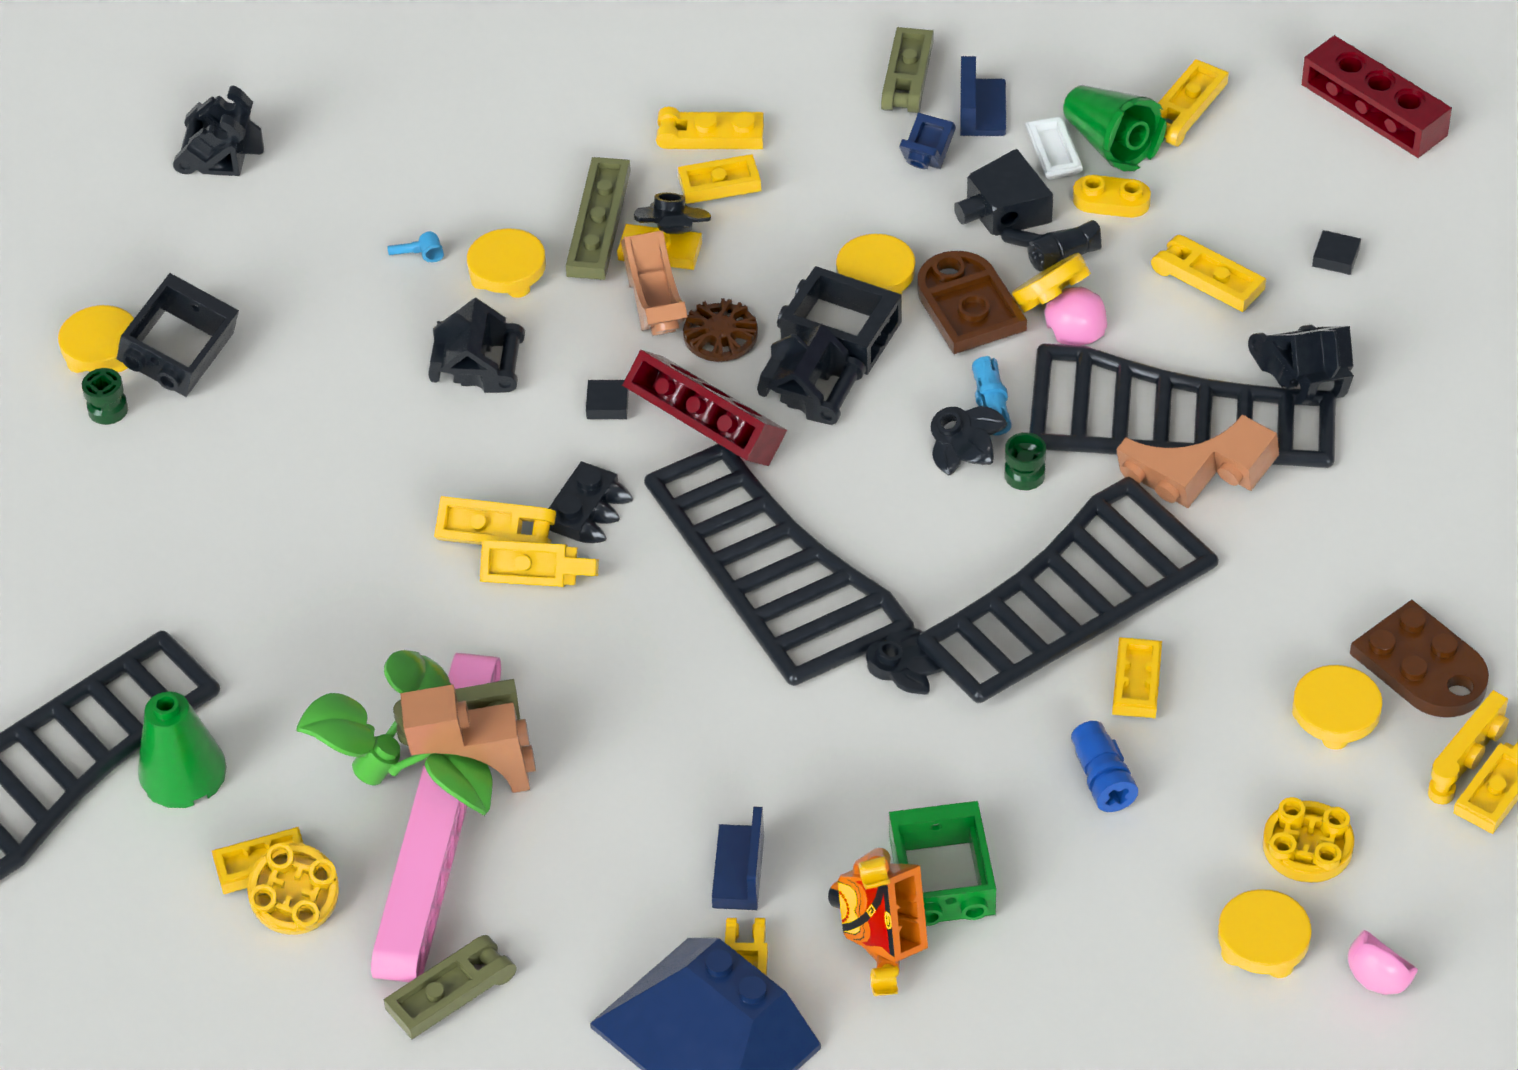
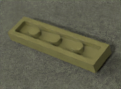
[566,157,631,280]

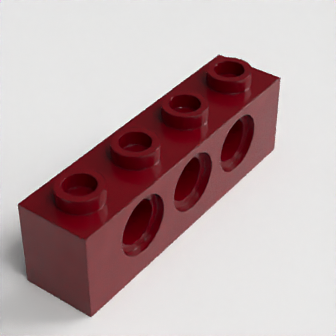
[1301,35,1452,158]
[622,349,787,466]

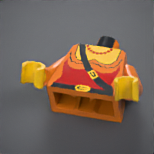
[828,848,928,996]

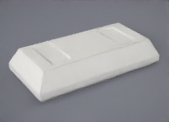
[1025,116,1083,180]

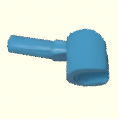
[388,231,444,263]

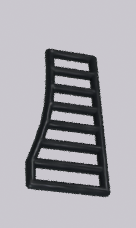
[1029,343,1336,468]
[644,444,914,686]
[917,477,1219,703]
[0,630,220,880]

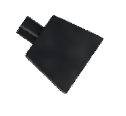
[954,149,1053,236]

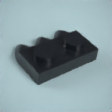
[548,461,633,543]

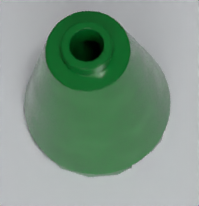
[1063,85,1167,172]
[138,692,227,808]

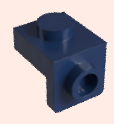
[899,112,956,169]

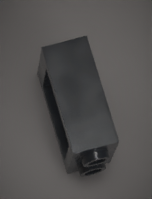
[777,266,902,375]
[116,273,239,397]

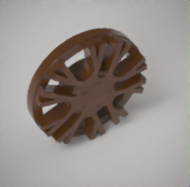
[683,298,758,362]

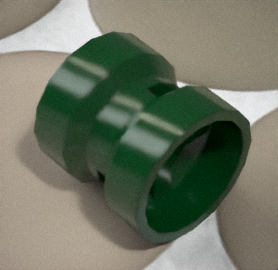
[81,368,128,425]
[1004,432,1046,490]

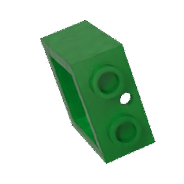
[889,801,996,926]

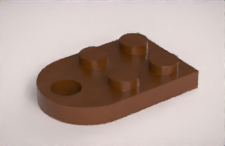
[917,251,1027,354]
[1350,599,1489,717]

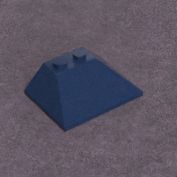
[590,938,821,1070]

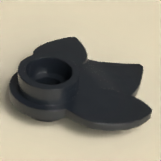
[634,192,711,234]
[930,406,1007,475]
[866,628,943,695]

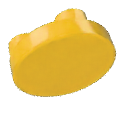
[467,228,546,298]
[836,234,915,295]
[1011,253,1091,313]
[58,305,134,373]
[1292,665,1382,750]
[1263,797,1354,883]
[247,843,339,935]
[1218,889,1311,978]

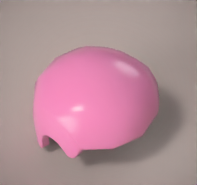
[1045,287,1107,346]
[1348,930,1418,995]

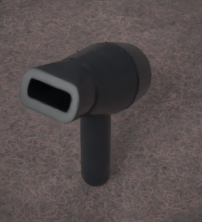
[1001,220,1102,271]

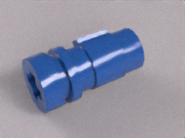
[1071,721,1138,812]

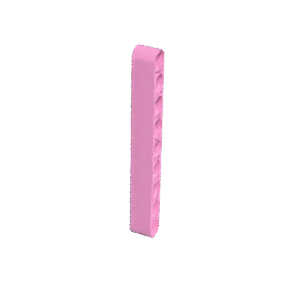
[371,653,501,982]

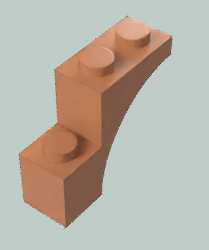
[621,231,688,336]
[1116,415,1279,508]
[400,684,536,793]

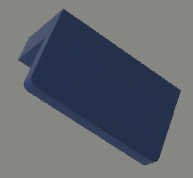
[960,56,1006,136]
[712,806,764,910]

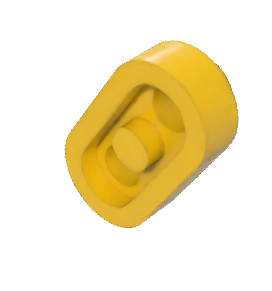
[1073,175,1151,218]

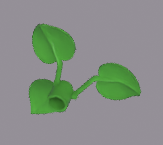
[296,650,493,816]

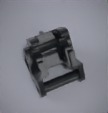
[173,86,264,176]
[428,297,525,393]
[757,324,866,425]
[1248,325,1354,405]

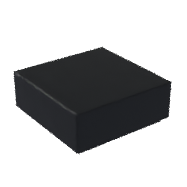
[1312,230,1361,275]
[586,380,629,419]

